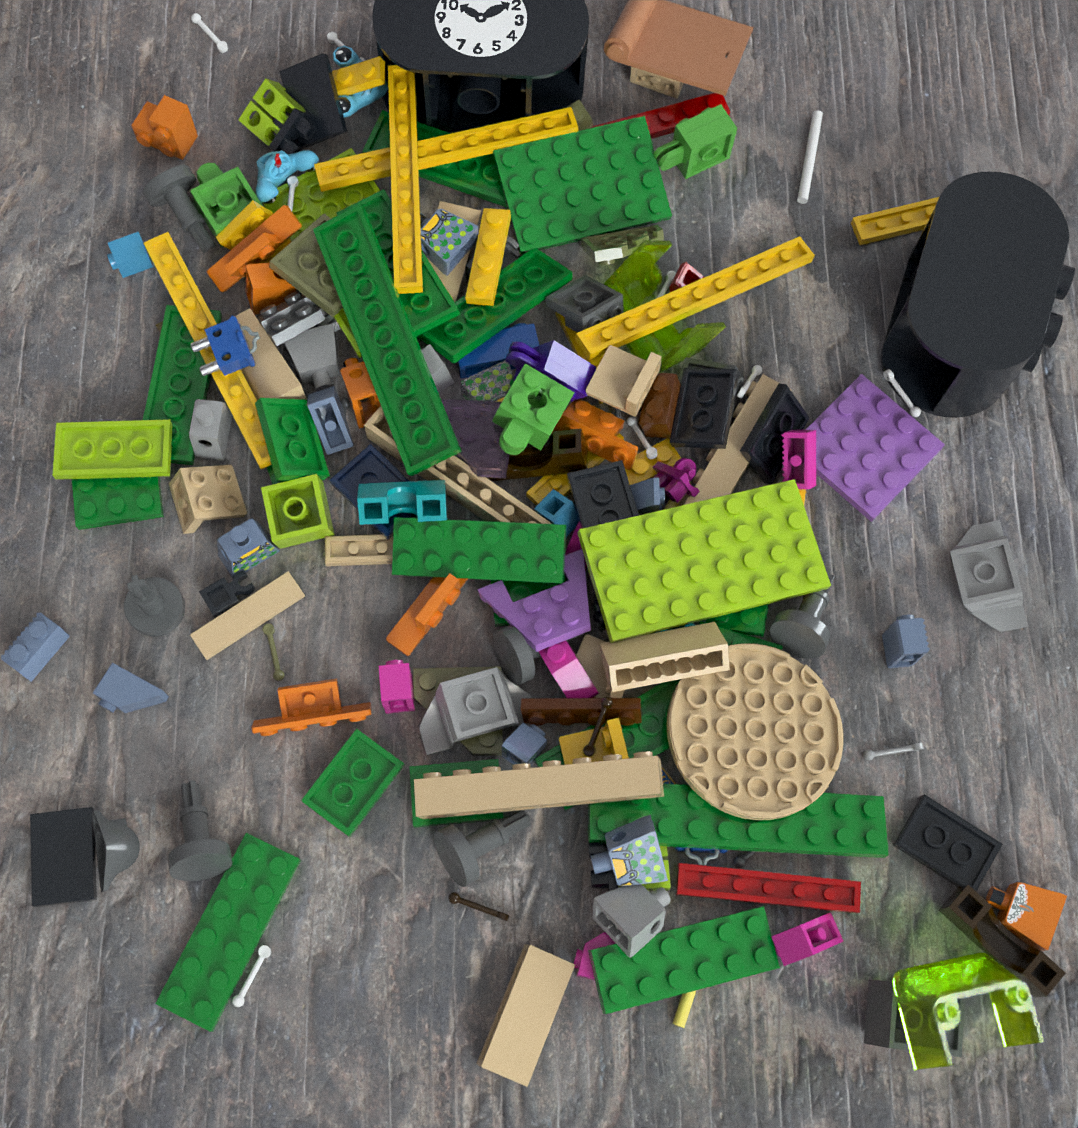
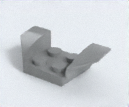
[950,520,1029,632]
[419,667,532,755]

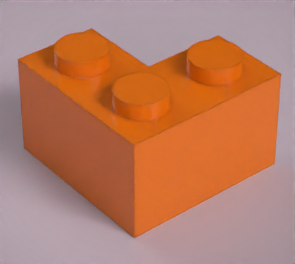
[131,95,198,160]

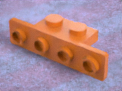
[207,205,302,292]
[552,399,639,470]
[386,573,468,656]
[251,678,372,736]

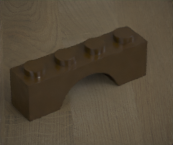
[469,428,588,481]
[939,885,1066,998]

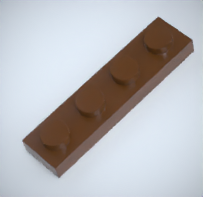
[521,698,642,726]

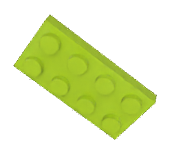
[52,420,172,480]

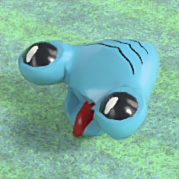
[333,46,388,118]
[255,150,319,204]

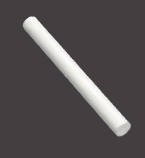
[797,110,823,204]

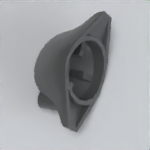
[92,810,140,892]

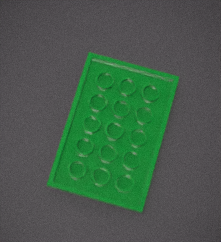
[493,116,672,255]

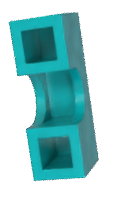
[357,480,447,525]

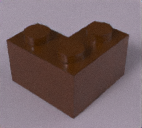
[639,373,681,439]

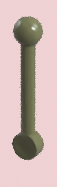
[263,623,285,681]

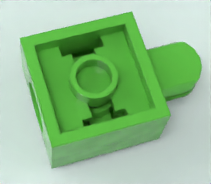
[653,104,737,179]
[190,163,262,247]
[492,364,575,455]

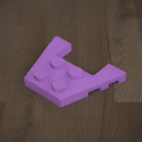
[478,549,591,652]

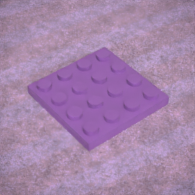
[806,374,945,522]

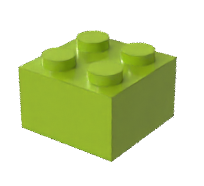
[261,474,335,549]

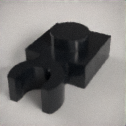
[199,571,255,618]

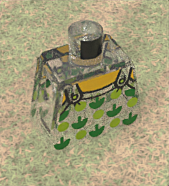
[460,361,514,425]

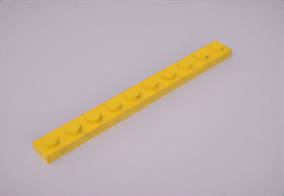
[388,65,423,294]
[314,107,578,192]
[143,232,272,470]
[575,236,815,360]

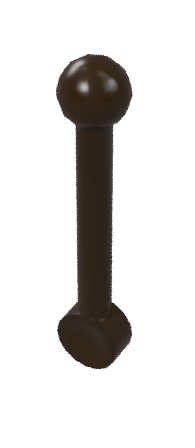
[583,697,613,757]
[448,892,510,921]

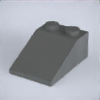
[864,979,966,1057]

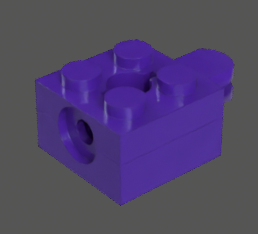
[505,340,597,402]

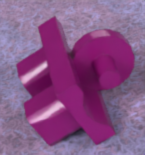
[653,458,700,503]

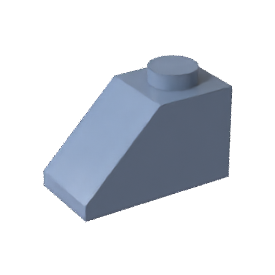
[307,386,354,455]
[93,663,169,713]
[502,723,547,766]

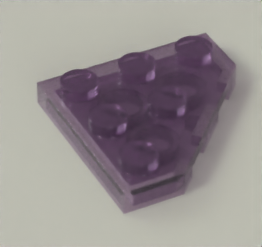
[441,399,510,478]

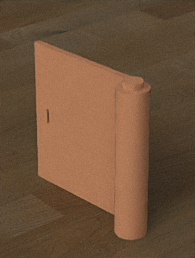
[604,0,754,96]

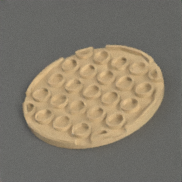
[667,644,843,820]

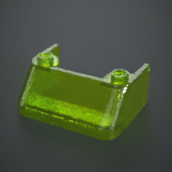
[604,241,726,373]
[893,952,1044,1070]

